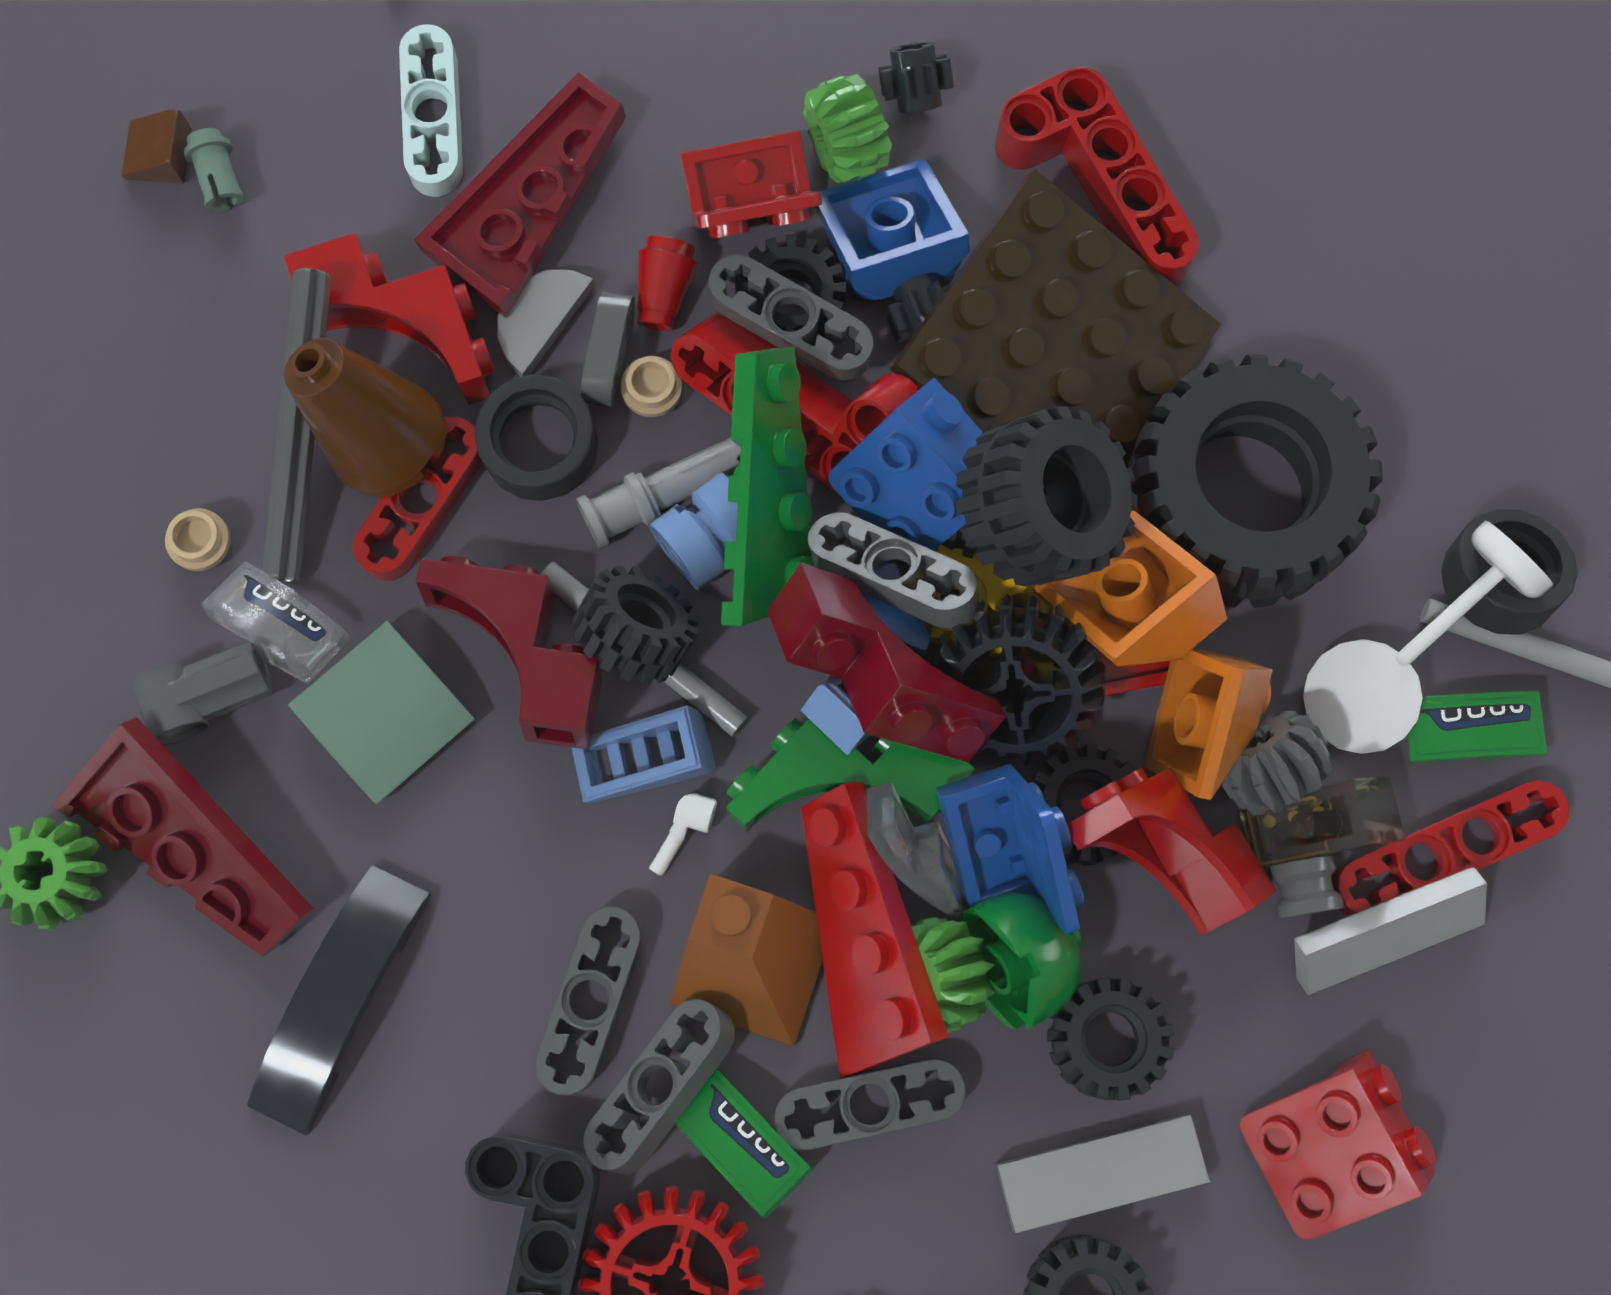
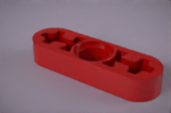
[353,416,482,581]

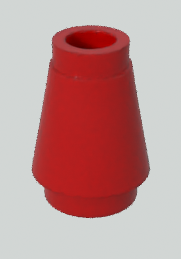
[636,235,698,331]

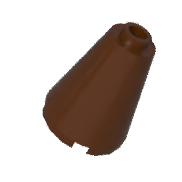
[284,338,447,498]

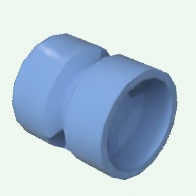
[649,472,738,590]

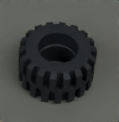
[955,407,1137,586]

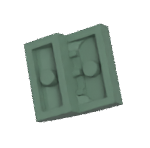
[288,620,475,805]

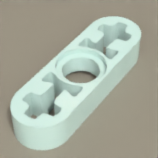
[399,24,463,197]

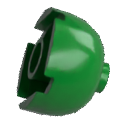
[957,892,1082,1030]

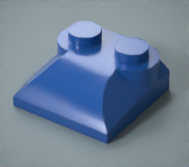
[815,158,970,300]

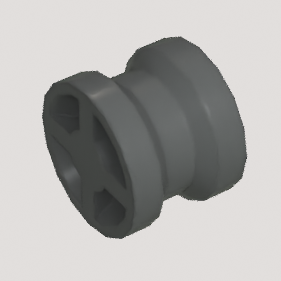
[1268,856,1345,919]

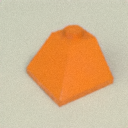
[1031,510,1228,666]
[1143,648,1273,800]

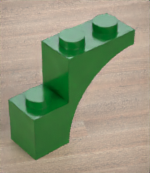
[726,718,976,833]

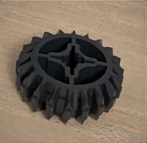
[930,593,1106,766]

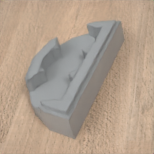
[497,270,595,377]

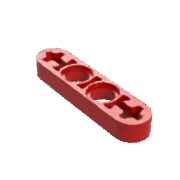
[1331,780,1570,916]

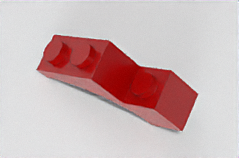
[284,233,496,405]
[1067,767,1277,936]

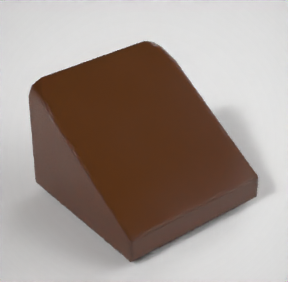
[122,110,192,184]

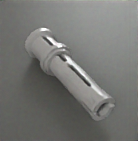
[576,437,741,549]

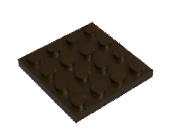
[890,169,1221,493]

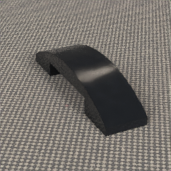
[247,865,432,1135]

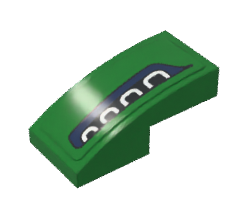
[1407,691,1547,765]
[675,1068,813,1219]

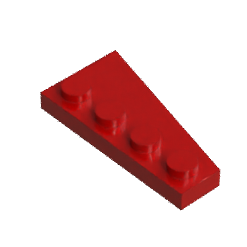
[801,781,949,1079]

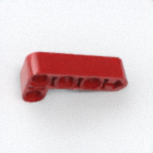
[995,67,1199,287]
[670,312,919,492]

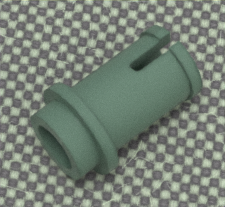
[183,128,245,212]

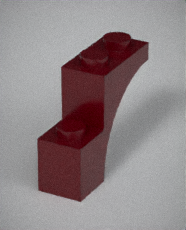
[415,556,603,750]
[767,563,1006,762]

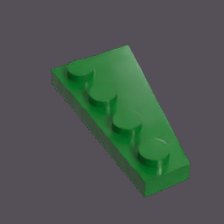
[721,347,815,626]

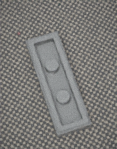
[1294,867,1487,995]
[995,1114,1210,1233]

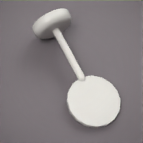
[1303,520,1553,754]

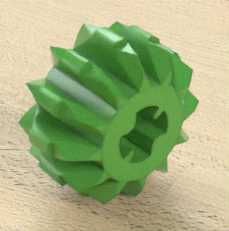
[803,74,892,183]
[0,817,108,930]
[911,917,996,1033]

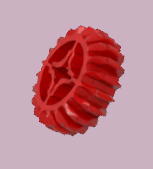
[578,1186,764,1295]

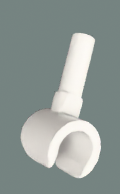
[649,793,717,876]

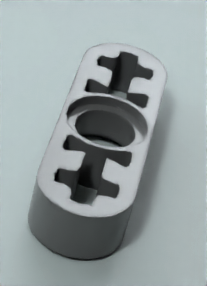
[709,254,873,381]
[808,513,979,628]
[535,906,642,1095]
[584,999,735,1174]
[774,1059,965,1150]

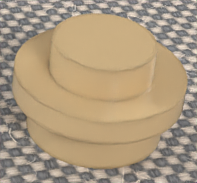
[621,356,683,417]
[165,508,231,571]

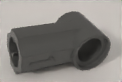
[131,641,274,745]

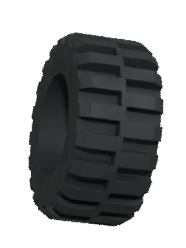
[1126,354,1383,608]

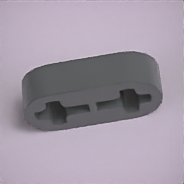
[580,290,635,408]

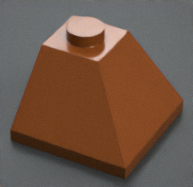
[670,873,823,1046]

